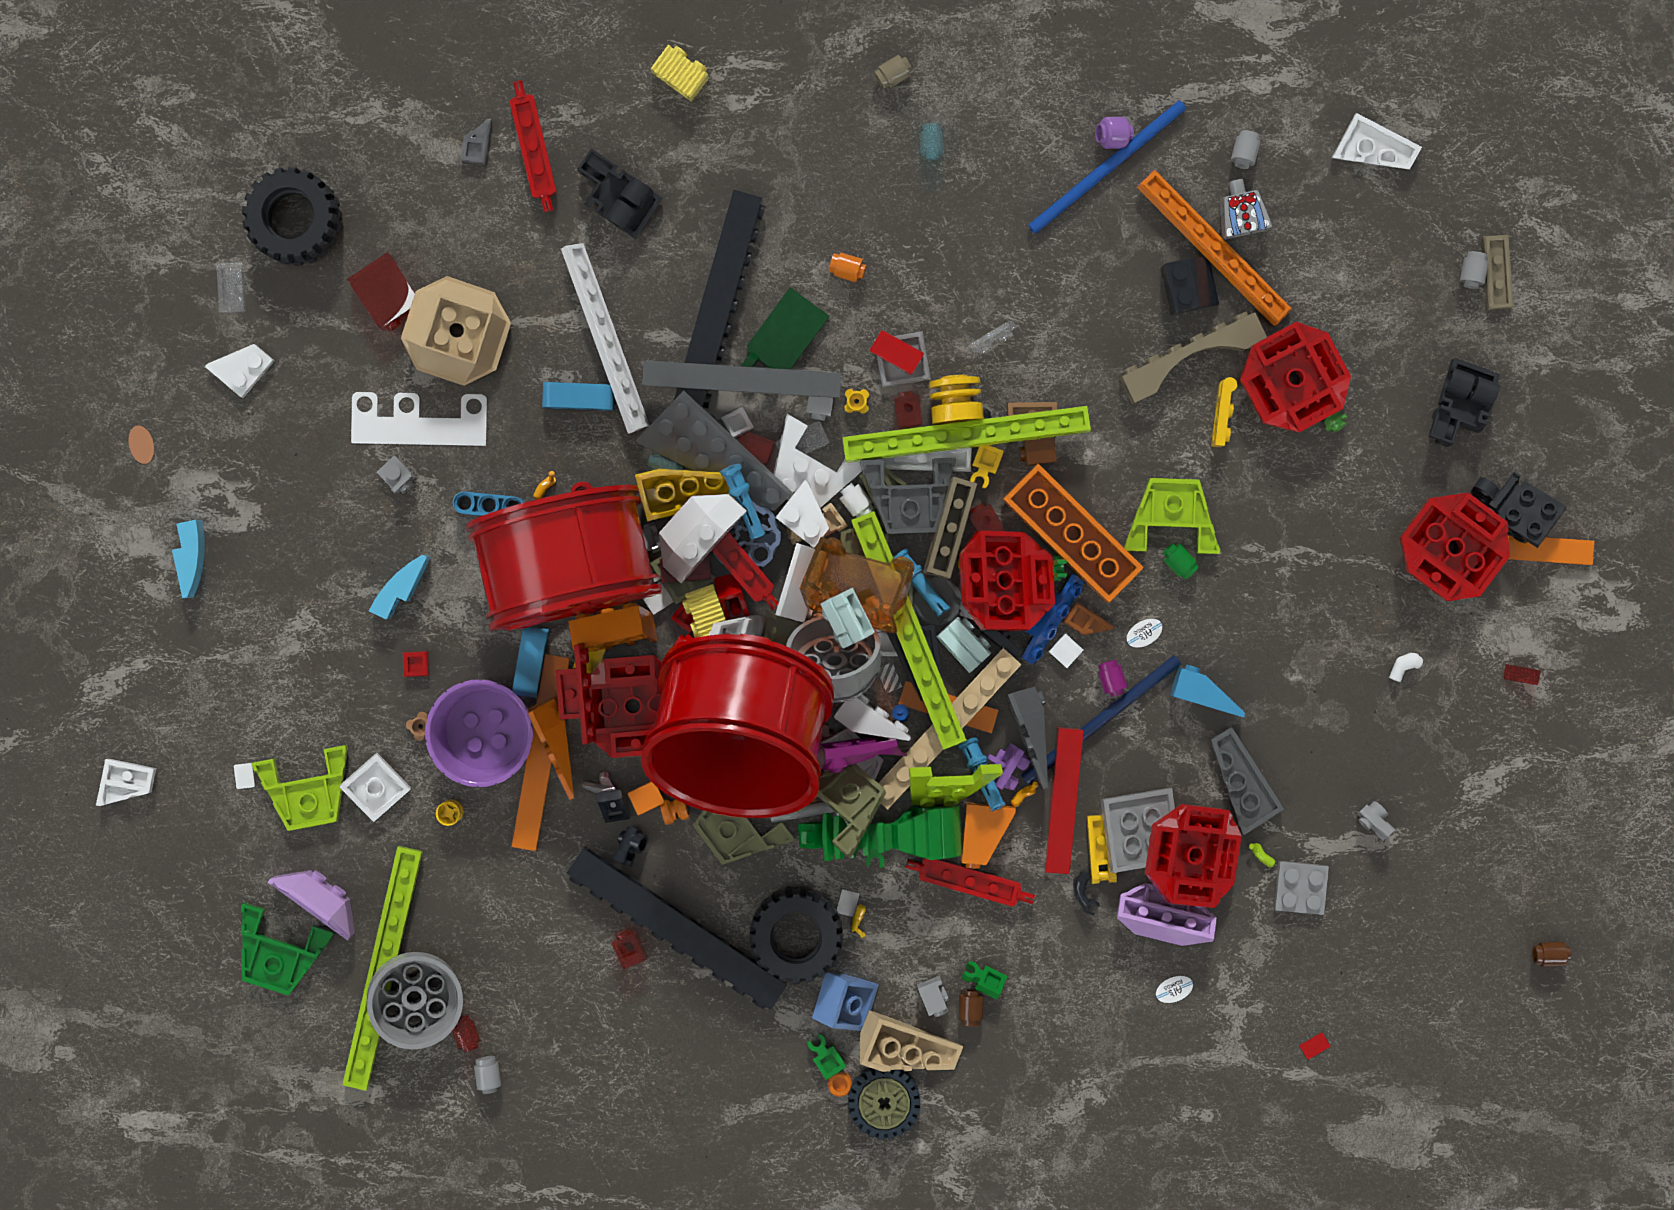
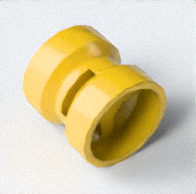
[436,799,464,826]

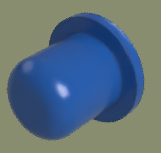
[892,704,909,722]

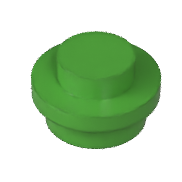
[1324,411,1348,433]

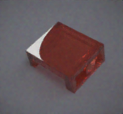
[347,252,415,332]

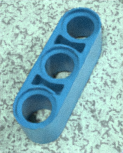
[542,382,614,411]
[453,492,525,516]
[512,626,549,699]

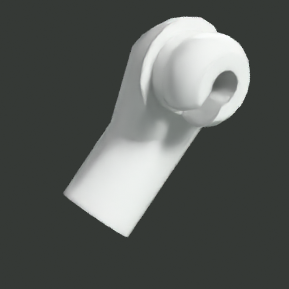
[1389,653,1423,682]

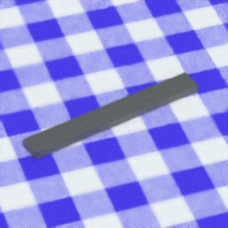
[642,360,841,398]

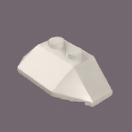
[659,494,747,584]

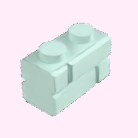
[820,588,875,648]
[936,617,991,673]

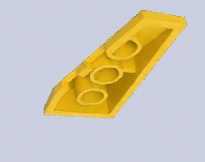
[635,469,735,521]

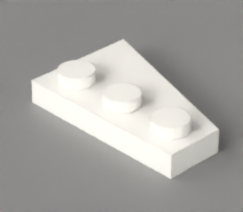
[1332,113,1422,170]

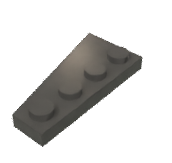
[1210,726,1284,835]

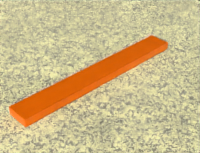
[1137,170,1292,327]
[512,654,570,851]

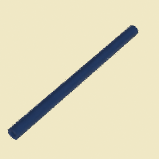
[1021,655,1181,785]

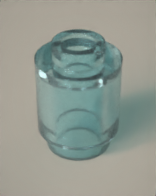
[919,123,944,160]
[646,452,684,471]

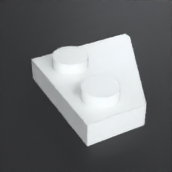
[205,344,275,398]
[776,481,830,548]
[96,758,156,806]

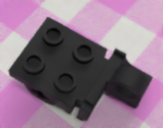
[577,148,663,239]
[1429,357,1500,447]
[1470,472,1567,548]

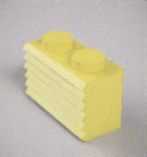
[651,45,709,102]
[682,584,726,638]

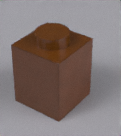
[1019,437,1057,466]

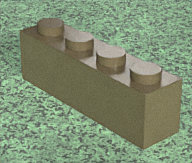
[922,477,977,579]

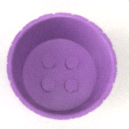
[425,680,533,787]

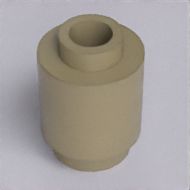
[874,55,912,89]

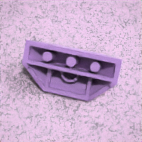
[268,870,355,940]
[1117,883,1216,946]

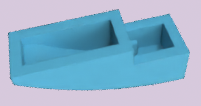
[172,520,205,598]
[369,555,431,620]

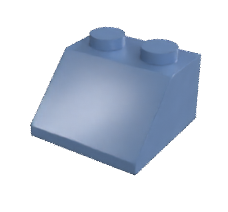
[812,972,879,1031]

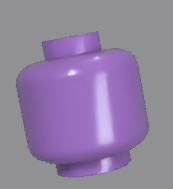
[1095,117,1134,149]

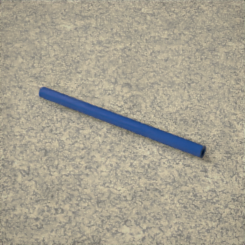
[1028,100,1186,234]

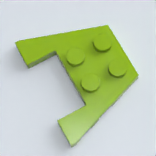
[1124,478,1220,554]
[251,745,348,831]
[908,764,1003,807]

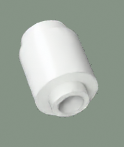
[839,483,875,518]

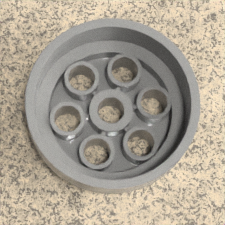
[786,616,882,703]
[366,952,463,1049]

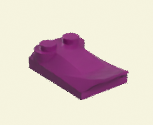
[817,736,907,773]

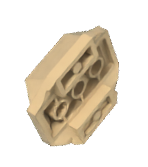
[401,276,511,386]

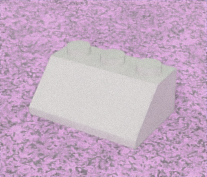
[775,543,828,623]

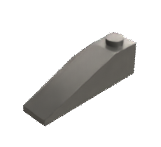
[1007,687,1048,791]

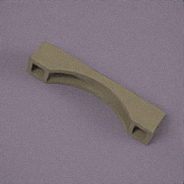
[1119,311,1267,404]

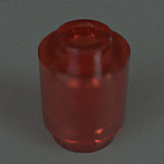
[451,1014,481,1053]

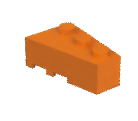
[568,603,658,652]

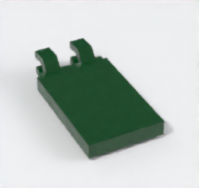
[741,287,830,370]

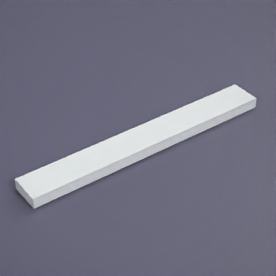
[561,243,650,434]

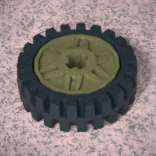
[848,1068,920,1140]

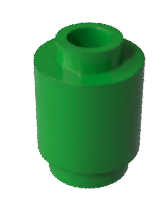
[1162,543,1199,580]

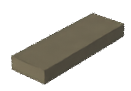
[1482,235,1513,310]

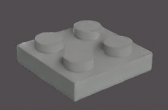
[1274,861,1329,915]

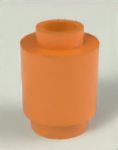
[829,253,867,283]

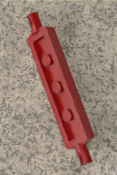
[509,80,557,213]
[712,532,779,611]
[905,858,1035,907]

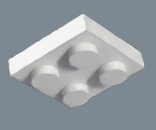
[340,753,411,822]

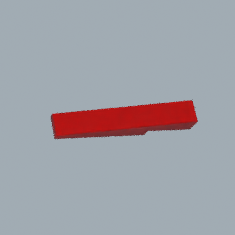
[1045,727,1084,874]

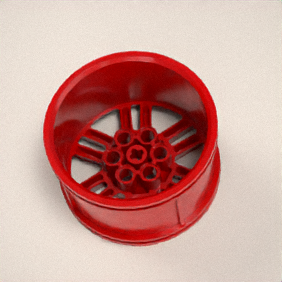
[465,485,662,631]
[641,634,835,818]

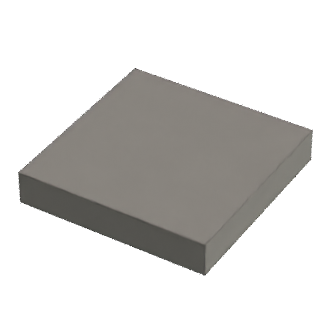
[874,331,931,388]

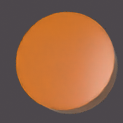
[828,1071,852,1097]

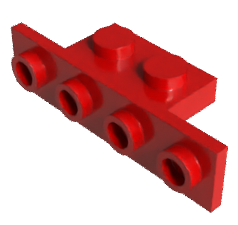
[555,643,596,744]

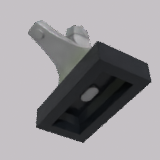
[582,772,630,823]

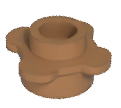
[406,712,428,741]

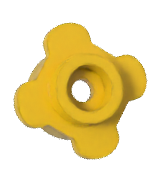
[844,389,869,414]

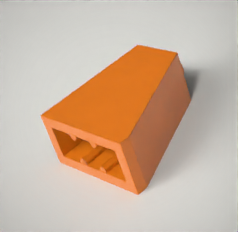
[960,802,1016,869]

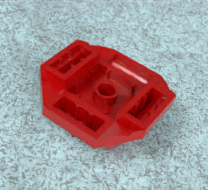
[1240,321,1351,433]
[1145,804,1242,908]

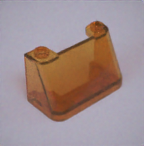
[799,537,915,633]

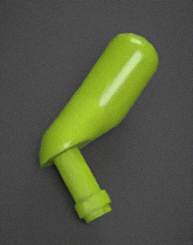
[1249,843,1275,868]

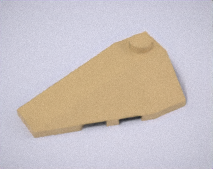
[860,1010,963,1072]

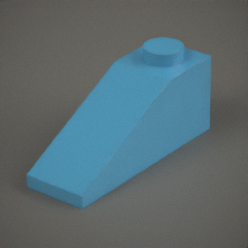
[1170,665,1245,718]

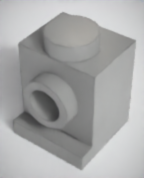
[917,976,949,1017]

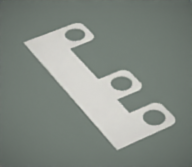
[351,392,487,446]

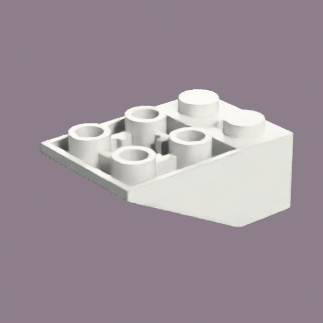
[833,694,911,741]

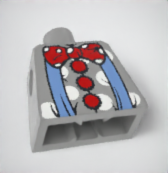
[1220,179,1272,240]

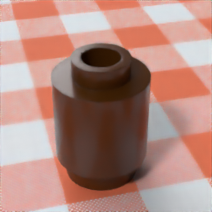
[1532,942,1571,967]
[959,989,984,1027]

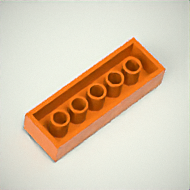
[1002,464,1144,603]

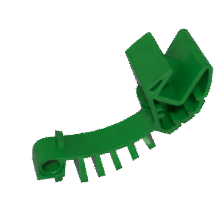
[798,805,961,861]

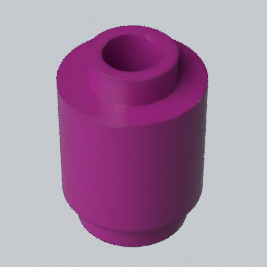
[1097,659,1128,697]

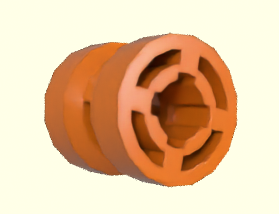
[660,799,690,825]

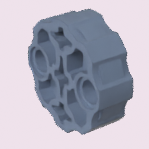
[714,500,781,567]

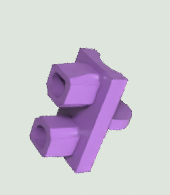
[987,743,1031,790]

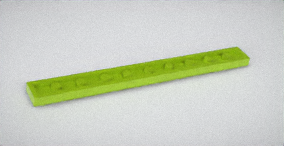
[843,406,1091,463]
[851,511,967,750]
[342,846,423,1091]

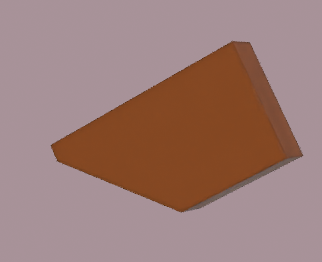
[1063,602,1114,635]

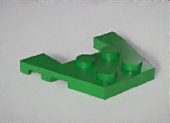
[241,902,335,996]

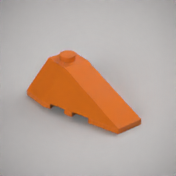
[527,697,574,800]

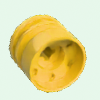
[929,375,984,425]

